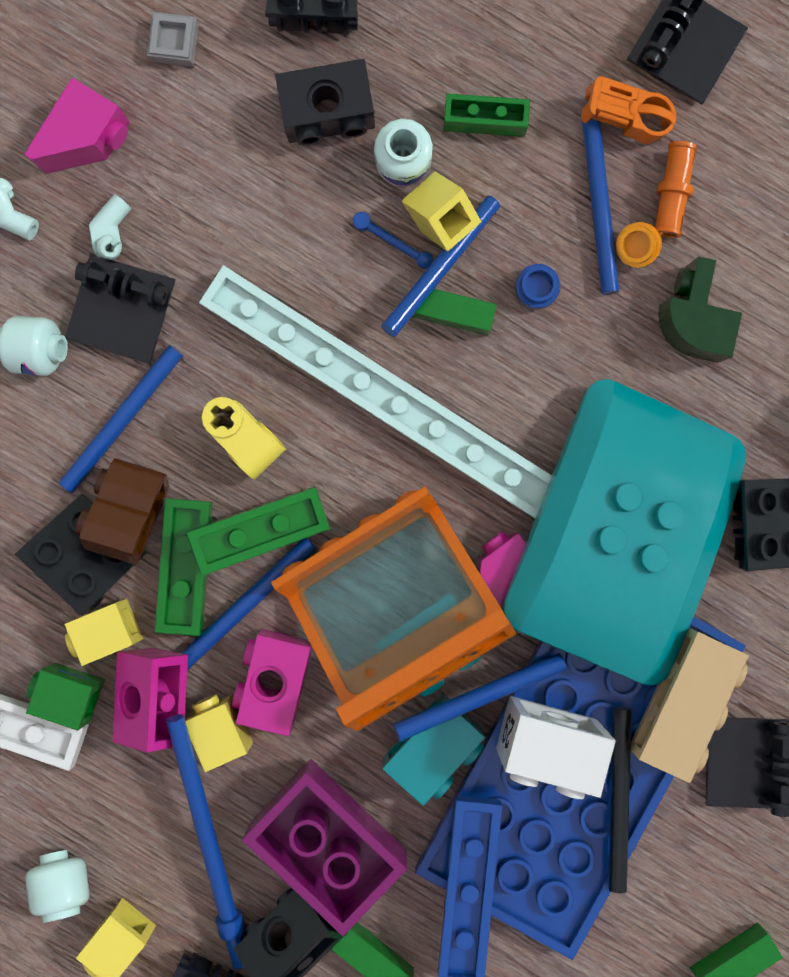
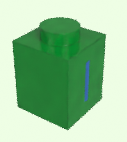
[26,663,105,731]

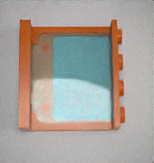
[271,486,517,731]

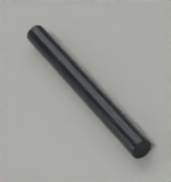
[608,706,632,893]

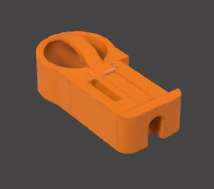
[581,76,676,144]

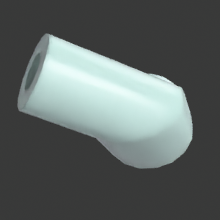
[0,178,39,240]
[89,194,132,260]

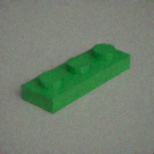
[186,487,330,576]
[155,498,213,636]

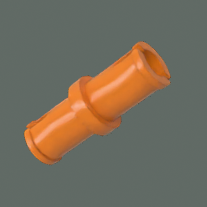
[655,141,698,238]

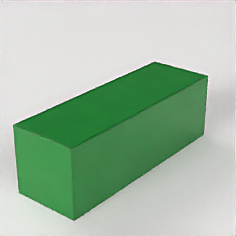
[443,93,530,137]
[412,289,497,336]
[331,922,414,977]
[689,923,783,977]

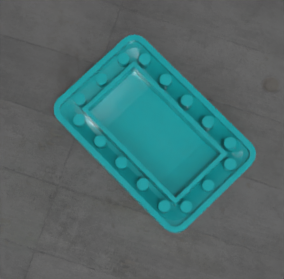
[502,379,746,686]

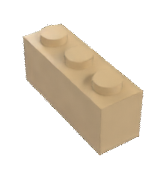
[631,628,749,783]

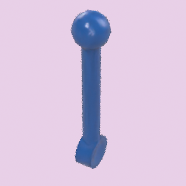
[353,212,434,269]

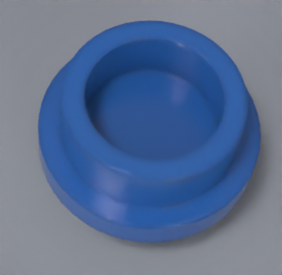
[515,264,560,309]

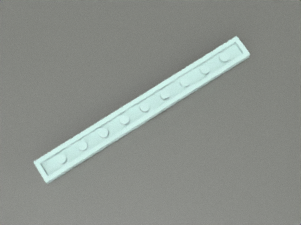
[199,265,552,519]

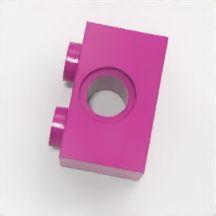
[232,629,312,736]
[112,648,188,753]

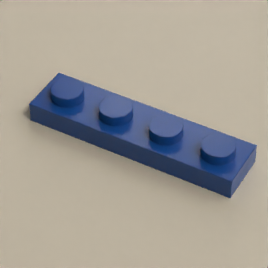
[437,795,502,977]

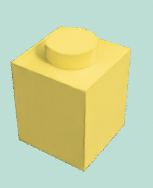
[402,171,481,252]
[64,598,144,666]
[185,694,253,772]
[76,898,156,977]

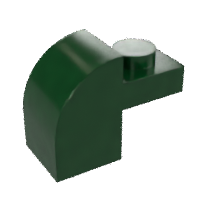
[658,256,742,363]

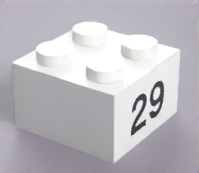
[496,696,616,799]

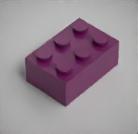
[242,758,407,936]

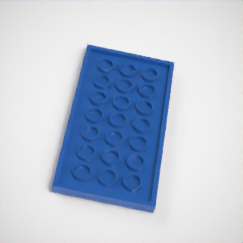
[415,617,746,960]

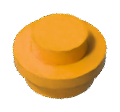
[616,222,662,268]

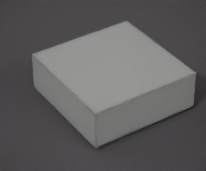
[147,12,199,67]

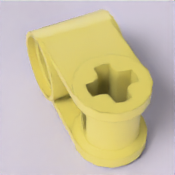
[202,397,286,480]

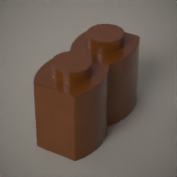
[76,458,169,565]

